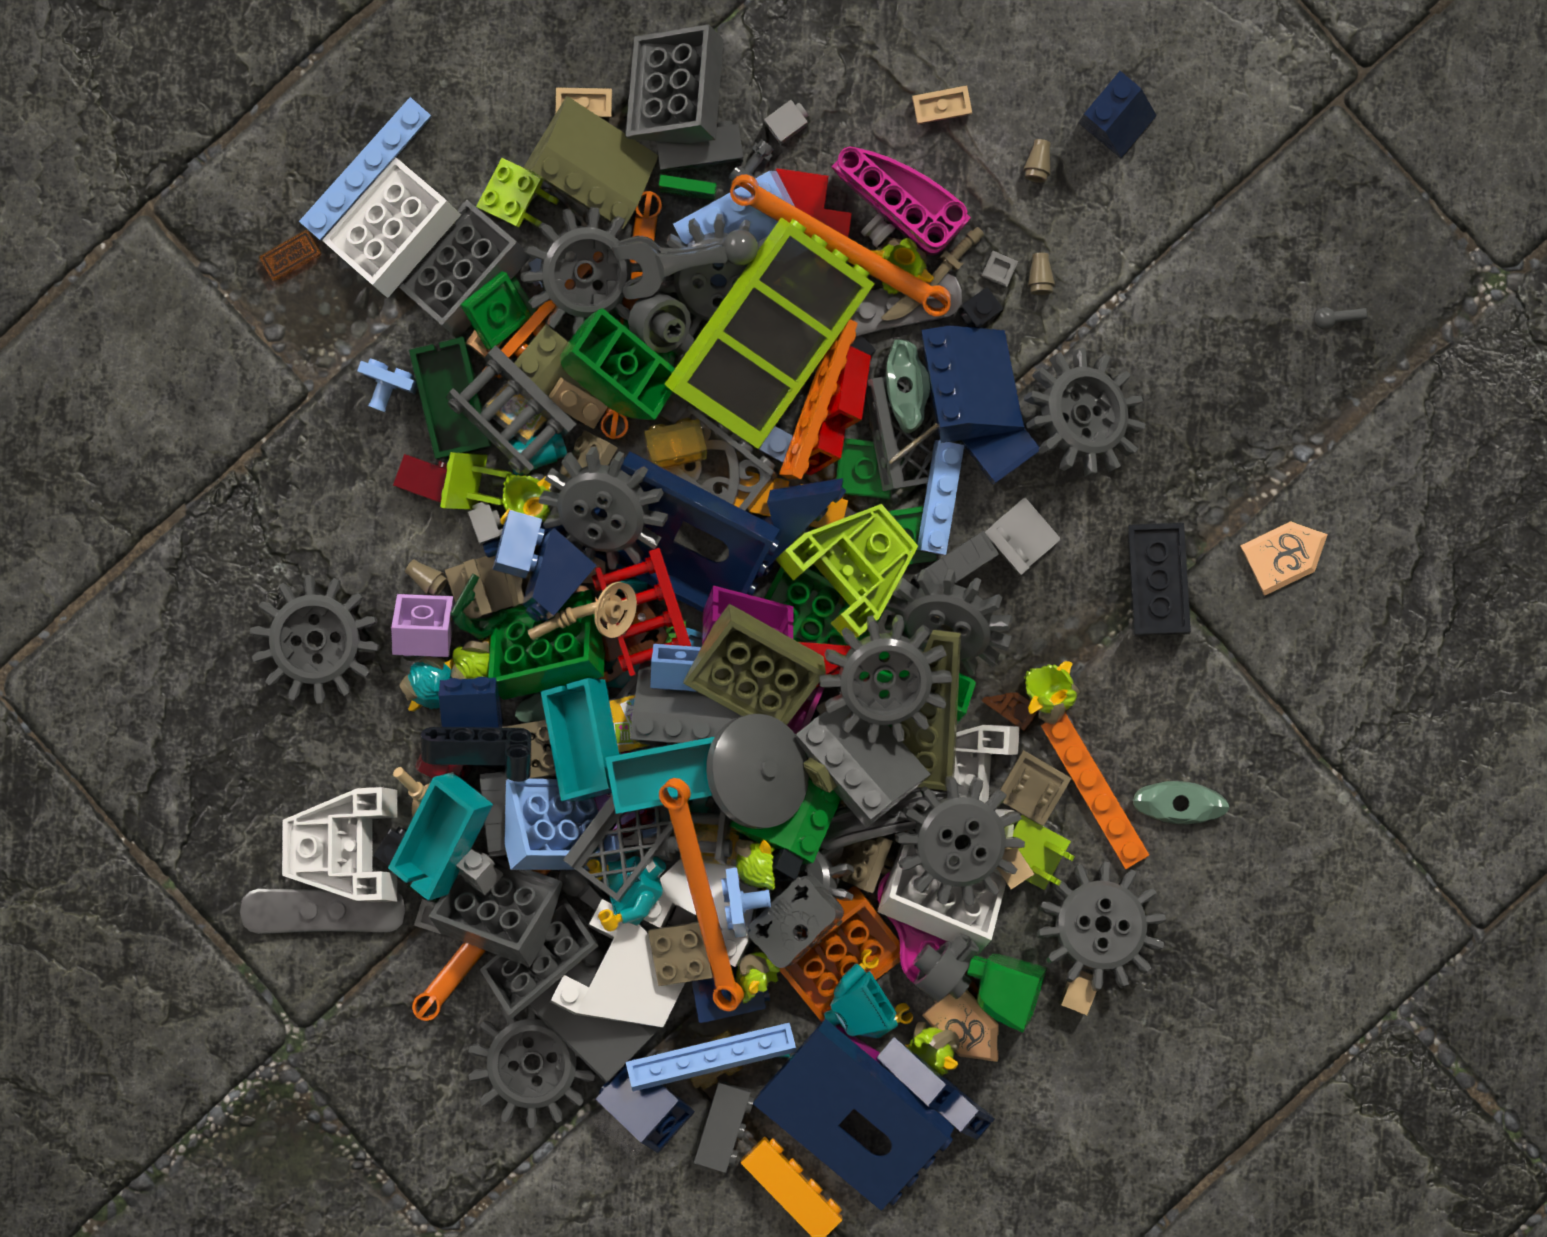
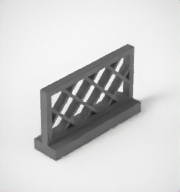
[865,377,940,492]
[563,795,674,902]

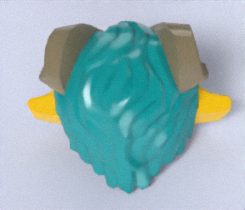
[400,656,454,712]

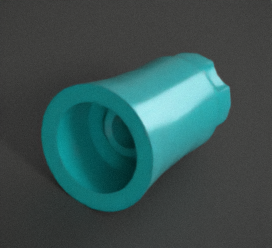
[508,433,567,476]

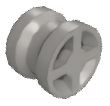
[861,213,896,248]

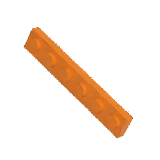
[482,252,603,380]
[779,319,858,479]
[1040,712,1149,869]

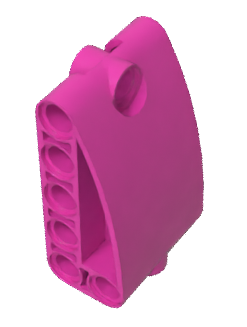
[831,146,971,256]

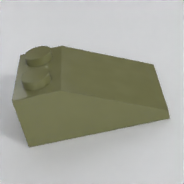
[514,324,595,422]

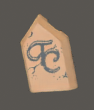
[1240,522,1328,596]
[922,990,999,1062]

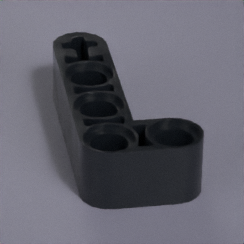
[421,727,531,782]

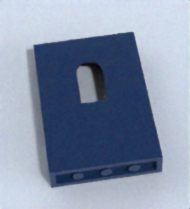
[581,452,780,612]
[752,1019,954,1211]

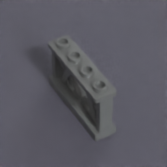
[647,405,778,512]

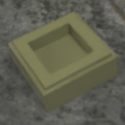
[803,757,837,793]

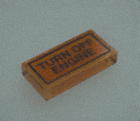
[259,229,322,282]

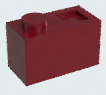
[393,454,447,503]

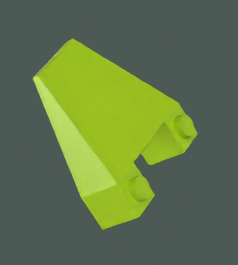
[775,504,918,638]

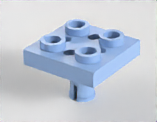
[357,358,418,412]
[721,868,771,938]

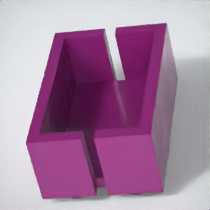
[702,585,793,645]

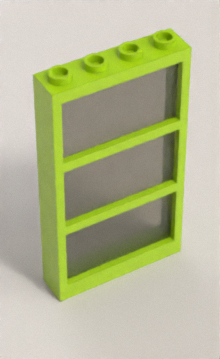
[665,217,875,449]

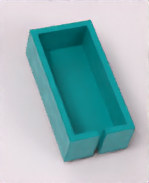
[541,678,619,802]
[605,737,714,814]
[388,772,493,901]

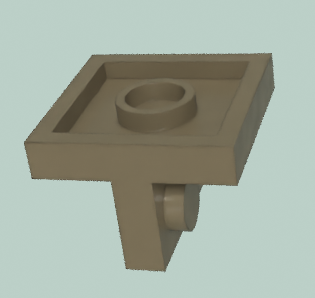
[445,556,513,619]

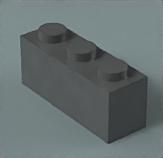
[656,121,744,173]
[694,1080,754,1173]

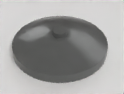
[707,714,809,829]

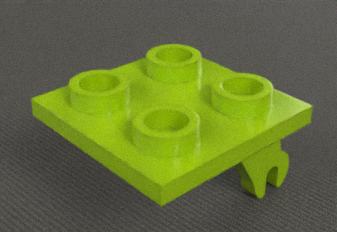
[476,158,559,228]
[440,452,513,509]
[1013,815,1075,890]

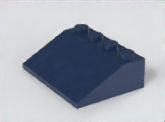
[922,326,1024,443]

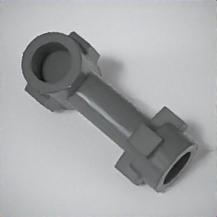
[729,140,774,188]

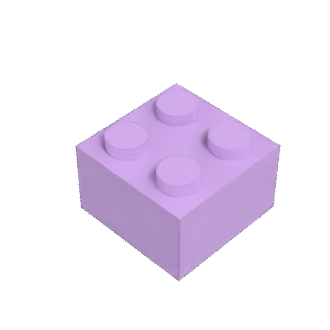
[391,594,454,657]

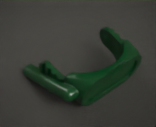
[450,573,507,640]

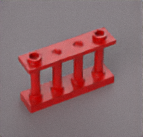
[592,548,691,676]

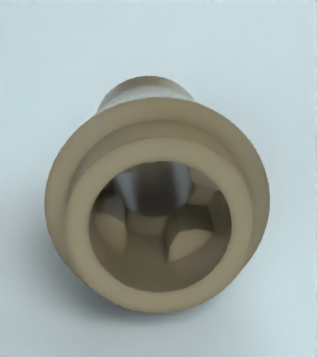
[1023,139,1051,183]
[1028,253,1055,295]
[405,559,448,596]

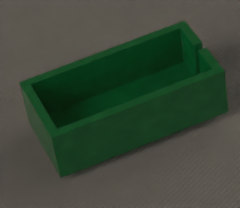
[409,337,492,460]

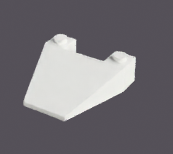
[915,725,1019,837]
[282,787,397,902]
[643,826,759,967]
[550,899,685,1027]

